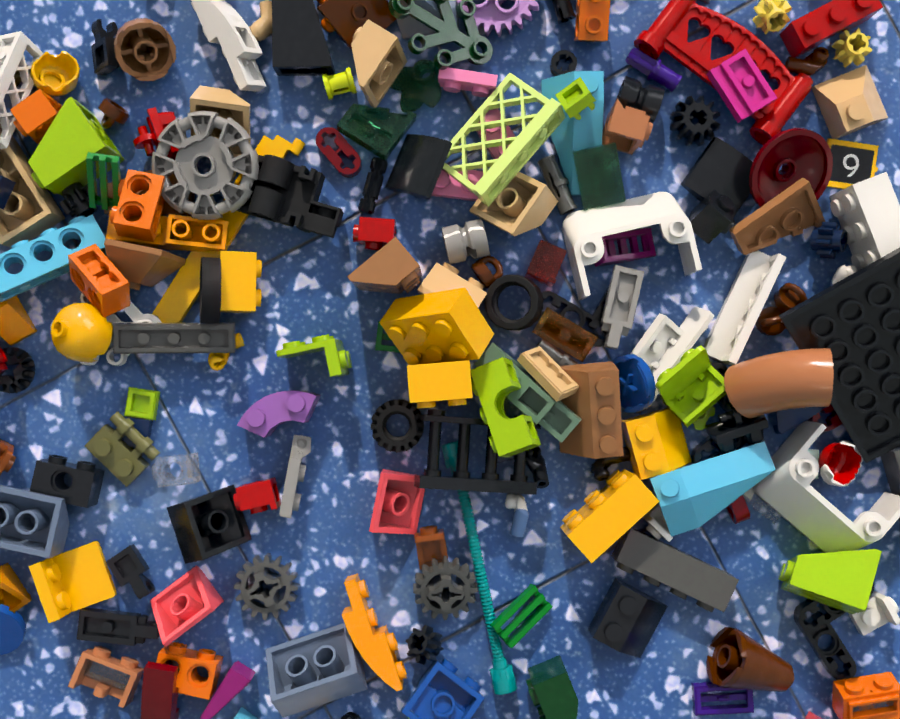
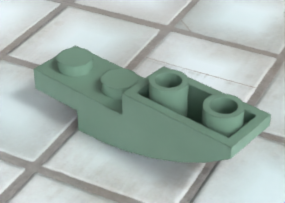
[474,342,582,443]

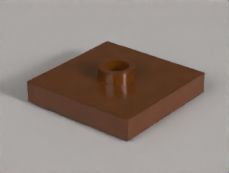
[317,0,396,51]

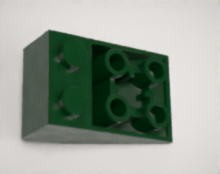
[526,655,578,719]

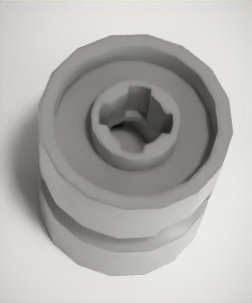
[441,219,490,265]

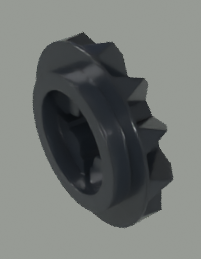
[0,347,35,393]

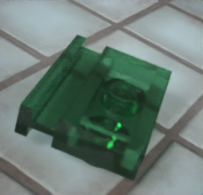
[572,142,626,211]

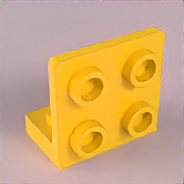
[29,541,117,623]

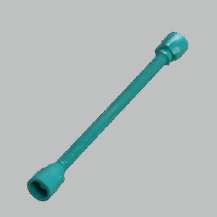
[441,441,517,695]

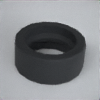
[485,275,543,330]

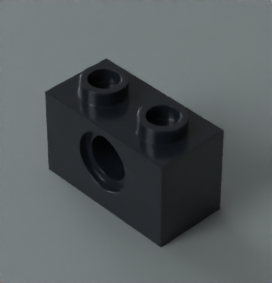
[30,455,105,508]

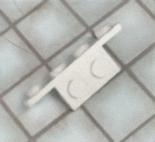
[630,307,714,409]

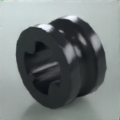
[550,50,577,76]

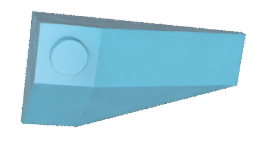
[541,71,604,196]
[650,441,776,536]

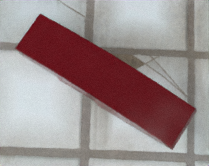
[141,661,179,719]

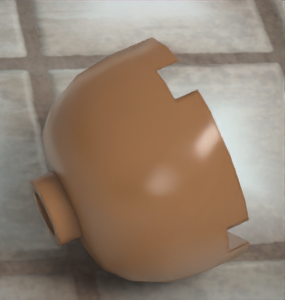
[114,18,176,81]

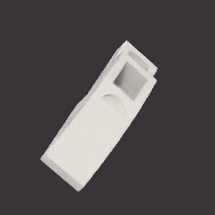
[191,0,266,92]

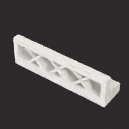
[0,31,44,149]
[703,250,787,365]

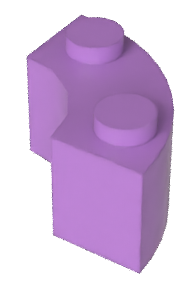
[237,390,321,438]

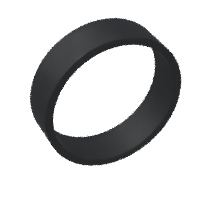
[200,257,221,324]

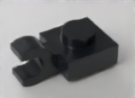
[91,19,119,76]
[106,544,155,599]

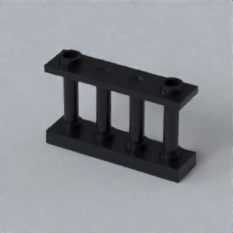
[414,409,541,495]

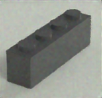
[611,527,739,612]

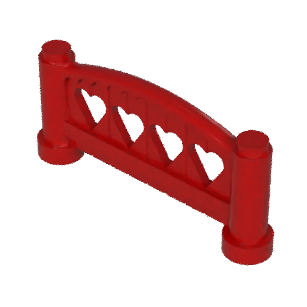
[634,0,813,145]

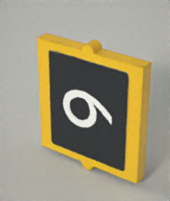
[827,138,879,189]

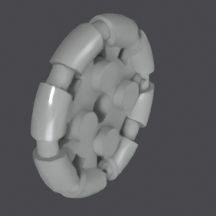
[151,111,259,220]

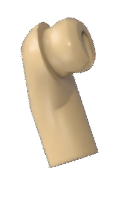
[249,0,272,41]

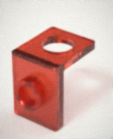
[525,240,567,287]

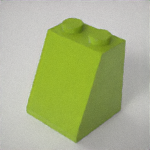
[28,97,125,196]
[778,549,882,614]

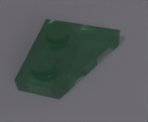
[337,104,416,161]

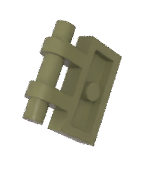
[84,412,160,487]

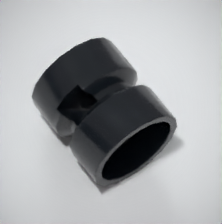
[616,76,665,123]

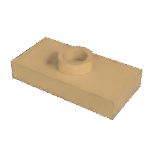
[517,346,579,402]

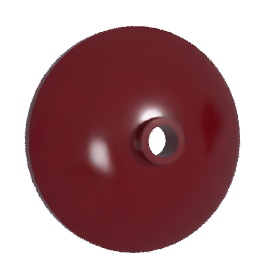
[749,128,833,207]

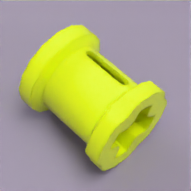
[322,67,357,100]

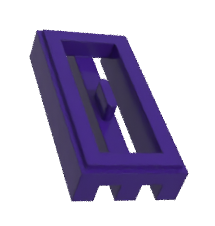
[691,682,754,716]

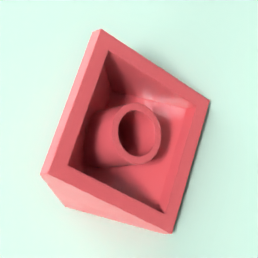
[369,469,425,535]
[150,565,224,647]

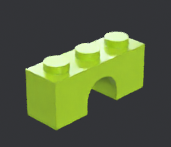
[470,357,541,457]

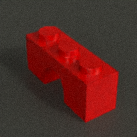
[779,0,883,58]

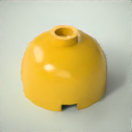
[51,303,113,363]

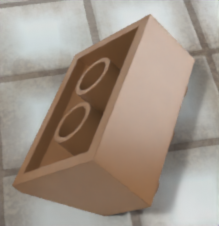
[347,236,422,294]
[559,361,624,459]

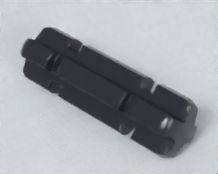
[358,157,388,214]

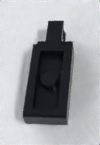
[77,608,160,646]

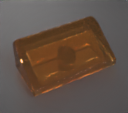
[532,307,598,362]

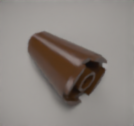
[706,627,794,692]

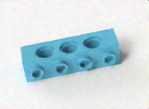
[0,214,107,302]

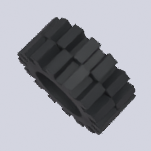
[371,399,424,453]

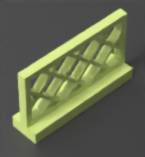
[442,73,565,207]

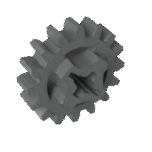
[234,553,300,620]
[413,556,478,620]

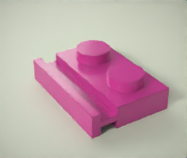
[706,49,777,123]

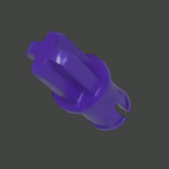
[625,47,682,92]

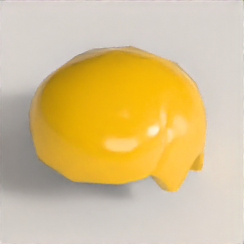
[31,51,80,96]

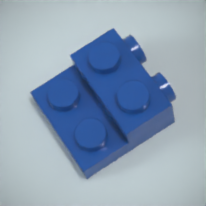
[401,658,485,719]

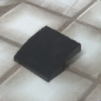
[385,134,452,199]
[681,137,753,216]

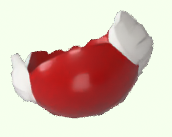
[818,440,863,487]

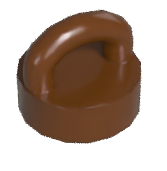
[98,98,130,129]
[471,256,503,288]
[774,283,807,312]
[756,307,786,336]

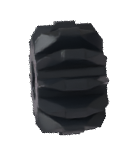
[670,96,720,146]

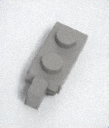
[601,265,644,350]
[279,434,311,518]

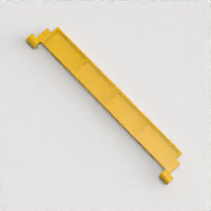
[152,135,305,323]

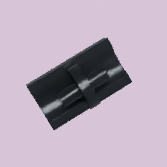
[705,402,769,454]

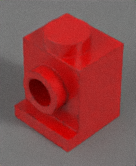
[353,217,396,250]
[233,477,281,514]

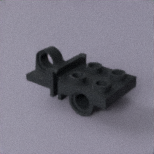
[237,155,344,238]

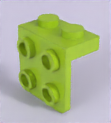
[276,334,352,377]
[655,345,726,428]

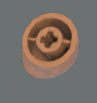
[724,348,834,418]

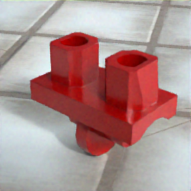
[133,107,179,160]

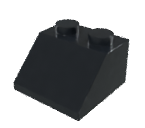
[167,484,252,564]
[588,578,668,658]

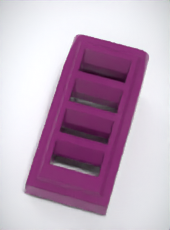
[594,228,656,267]
[200,661,256,719]

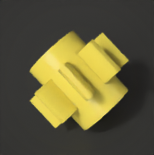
[752,0,792,34]
[831,28,872,68]

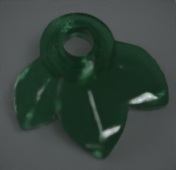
[390,59,442,113]

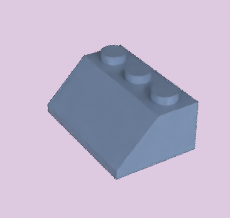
[0,485,70,558]
[265,623,368,718]

